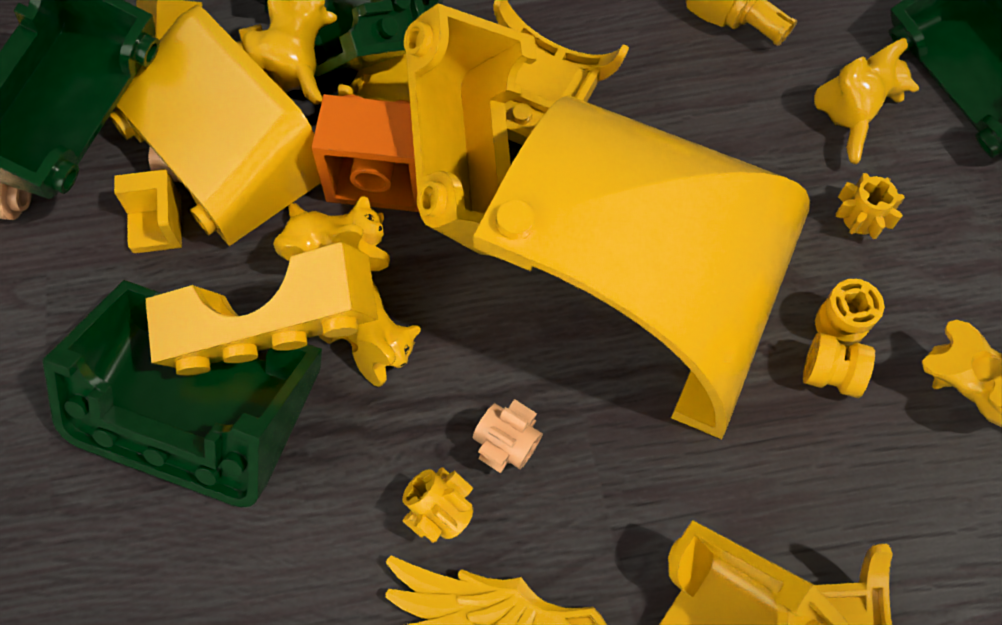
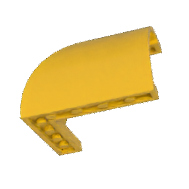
[473,96,810,440]

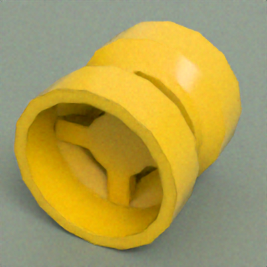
[815,279,885,346]
[803,332,875,398]

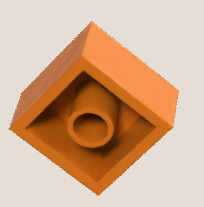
[311,94,419,212]

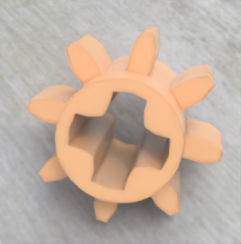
[473,399,543,473]

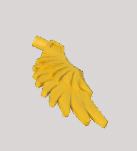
[386,555,607,625]

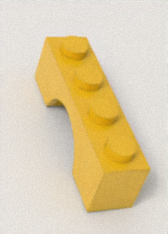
[146,242,378,375]

